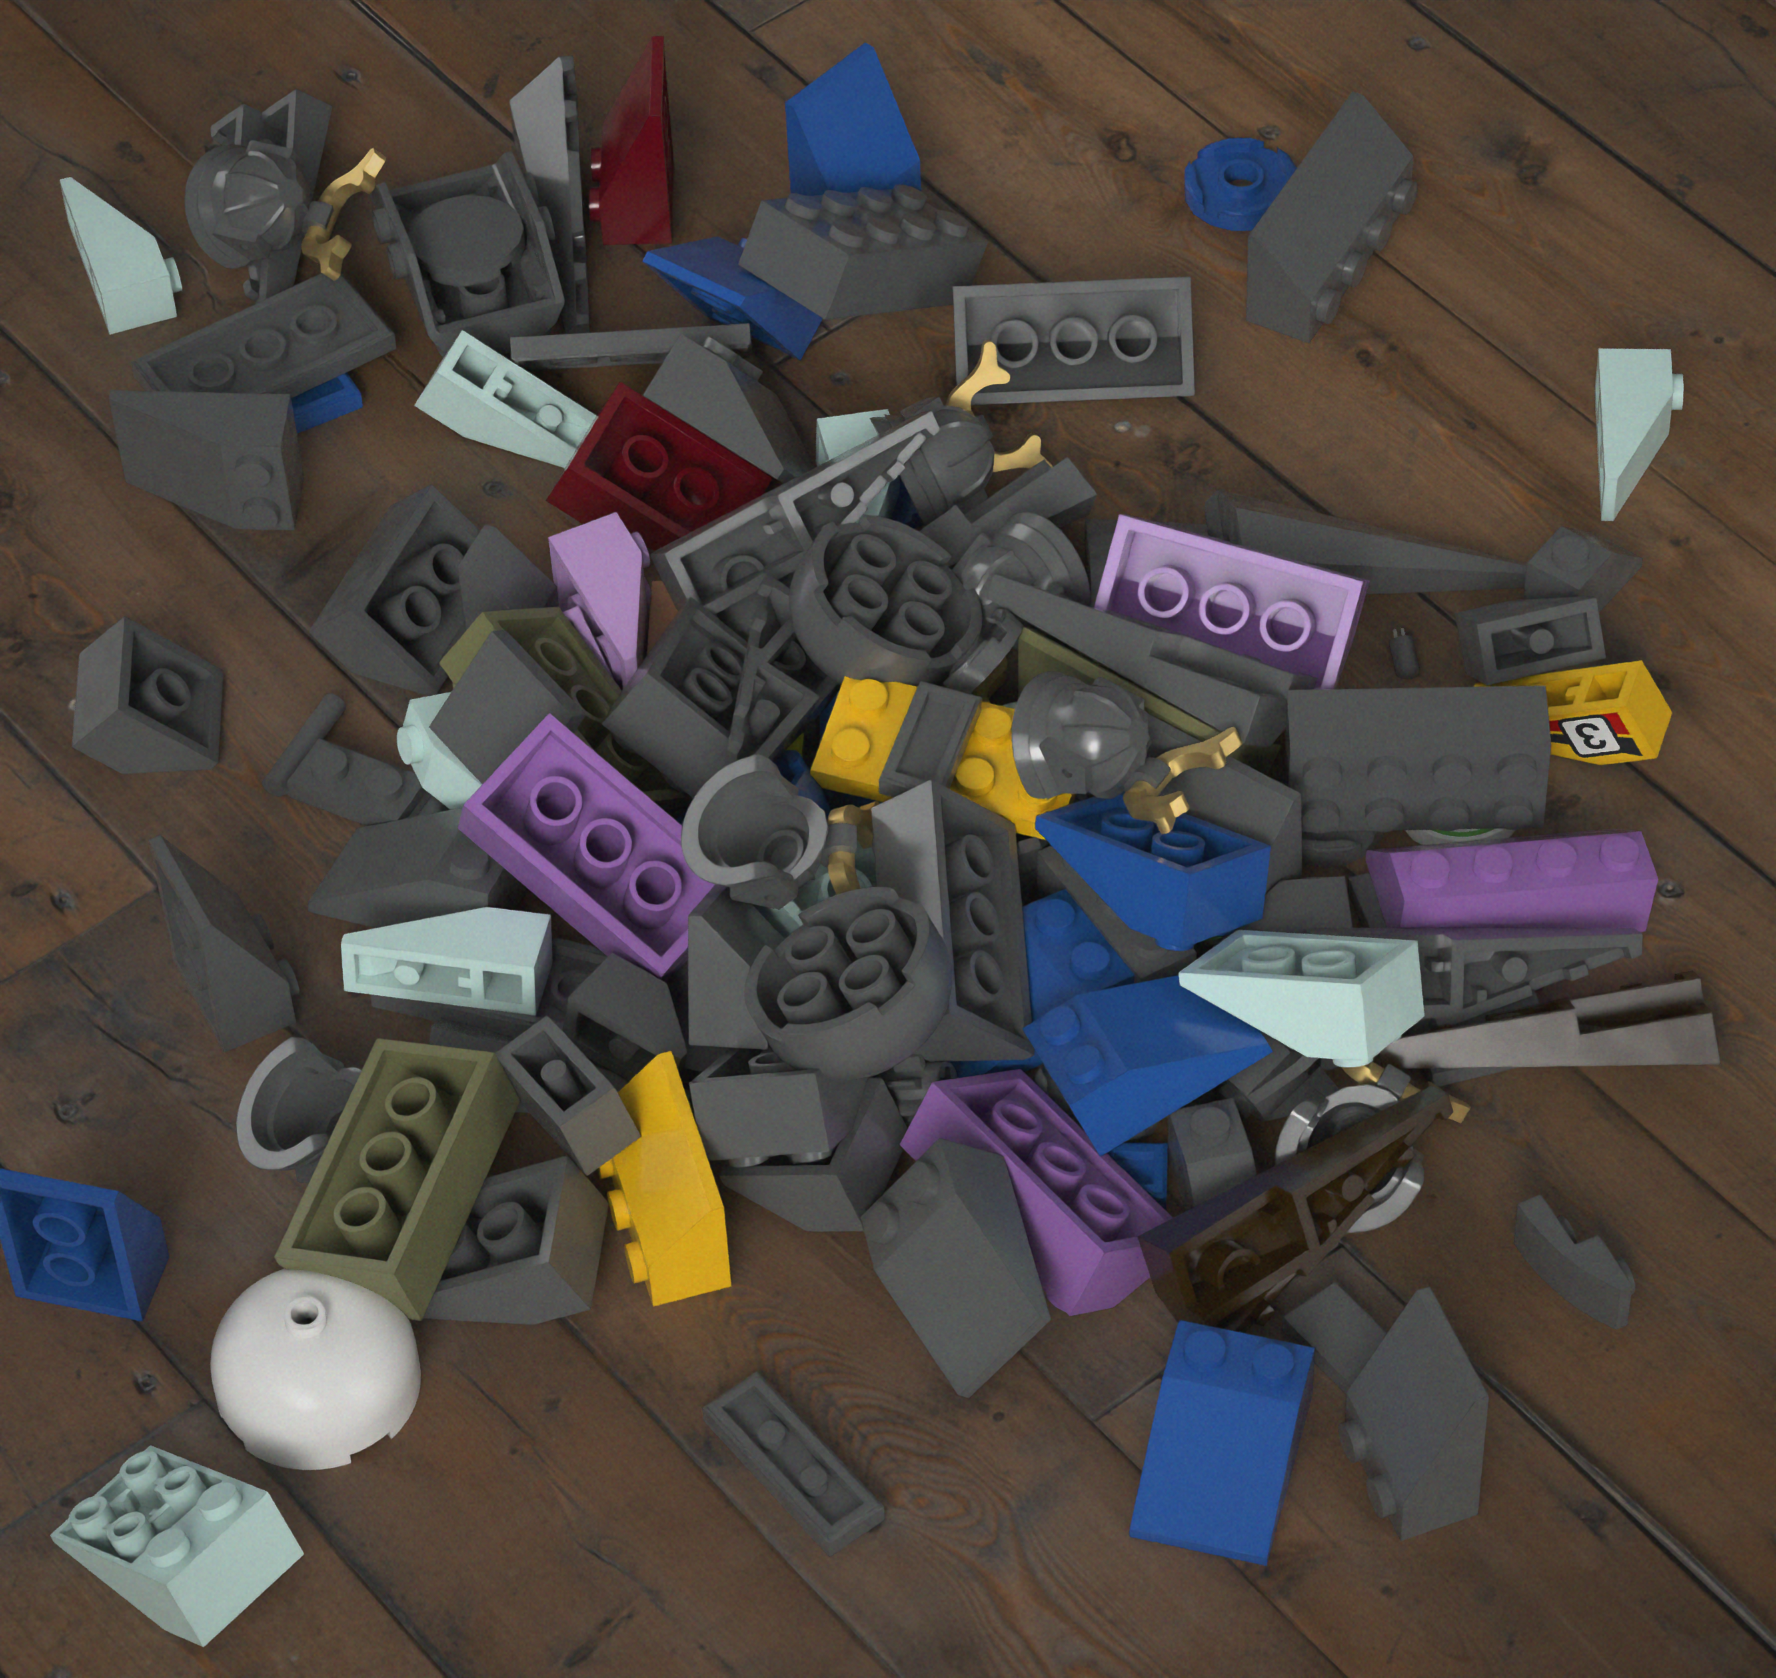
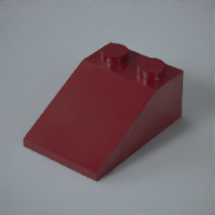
[589,36,675,245]
[545,382,772,551]

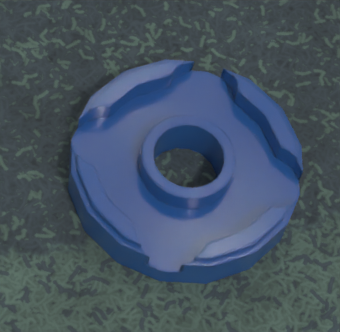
[1184,138,1297,231]

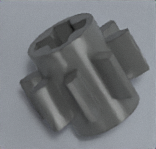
[878,1054,957,1128]

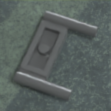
[262,693,450,826]

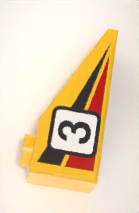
[1474,660,1672,765]

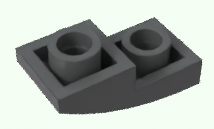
[1514,1195,1635,1330]

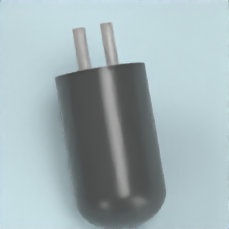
[1389,628,1420,679]

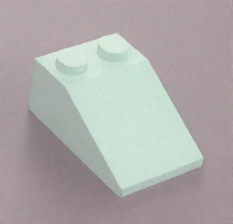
[1179,930,1425,1067]

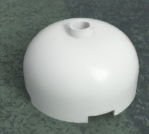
[210,1268,421,1470]

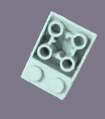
[50,1445,304,1647]

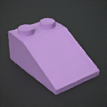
[548,512,651,691]

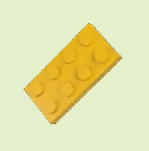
[810,676,1076,840]

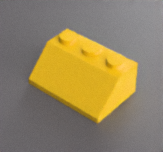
[597,1051,732,1307]

